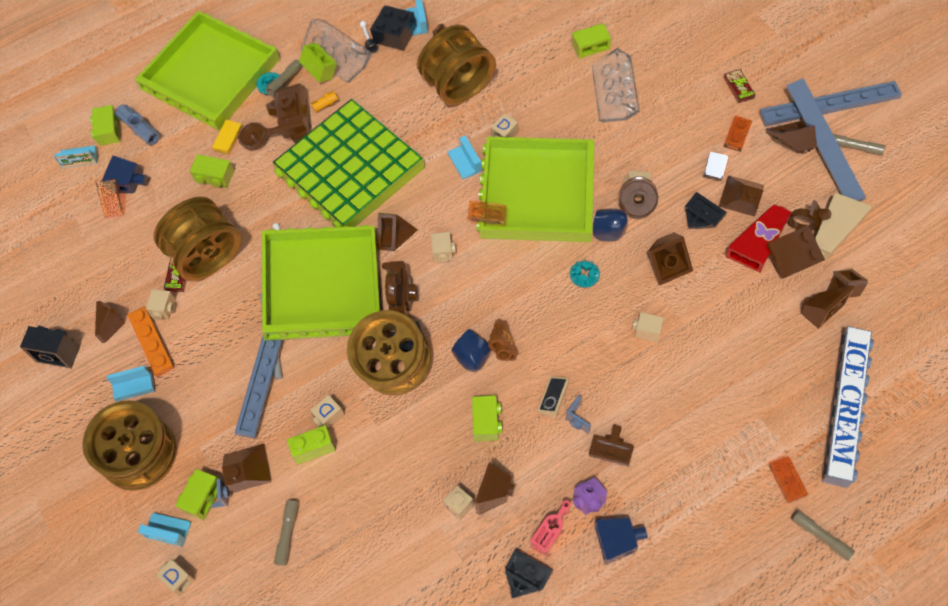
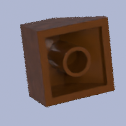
[767,225,825,278]

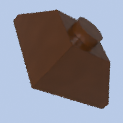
[766,121,817,153]
[719,175,764,217]
[648,232,693,285]
[801,285,855,329]
[222,444,272,493]
[474,463,516,515]

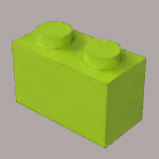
[571,23,611,59]
[299,42,337,83]
[90,105,120,146]
[189,154,235,188]
[472,395,502,442]
[287,425,336,465]
[175,469,218,521]

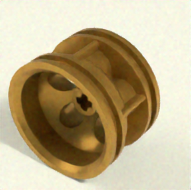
[417,24,496,105]
[153,196,242,281]
[347,310,432,396]
[82,400,177,491]

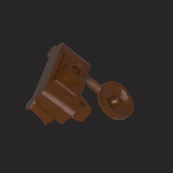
[238,83,310,150]
[382,261,417,330]

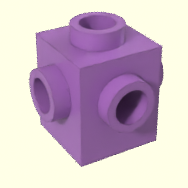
[573,477,608,515]

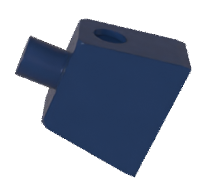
[100,155,148,194]
[594,518,648,565]

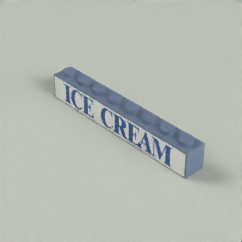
[822,326,874,488]

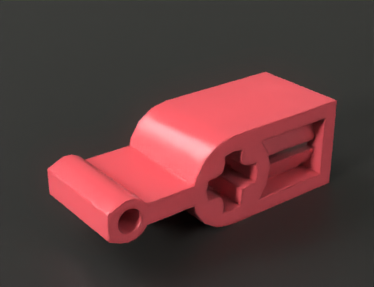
[530,500,571,557]

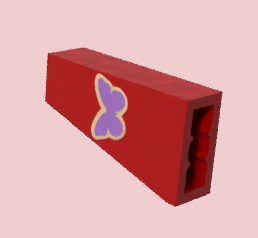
[725,204,791,273]

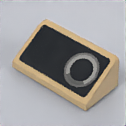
[537,376,569,419]

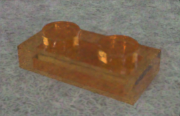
[724,115,752,152]
[95,179,124,218]
[467,200,506,225]
[769,456,808,504]

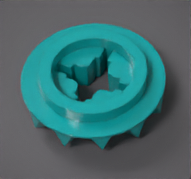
[256,72,283,96]
[570,259,600,288]

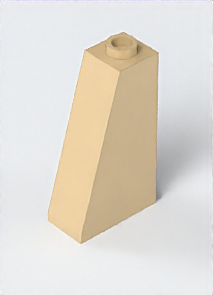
[815,192,872,262]

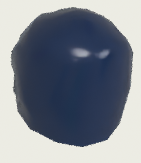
[593,208,628,241]
[451,329,491,372]

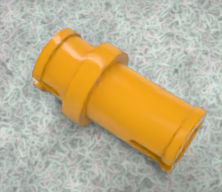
[311,91,339,113]

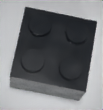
[370,5,417,51]
[20,326,80,369]

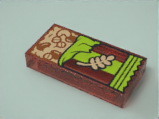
[723,69,755,104]
[164,257,186,292]

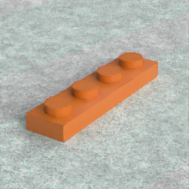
[127,306,175,377]

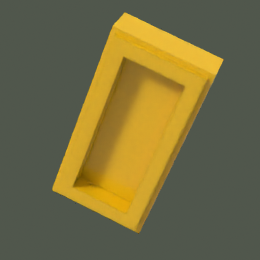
[212,120,243,155]

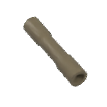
[265,60,302,96]
[833,134,885,156]
[274,500,298,566]
[792,510,855,561]

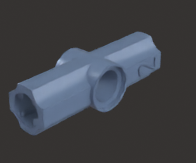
[115,104,160,145]

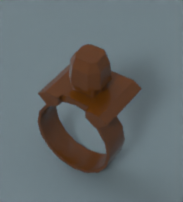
[789,200,832,231]

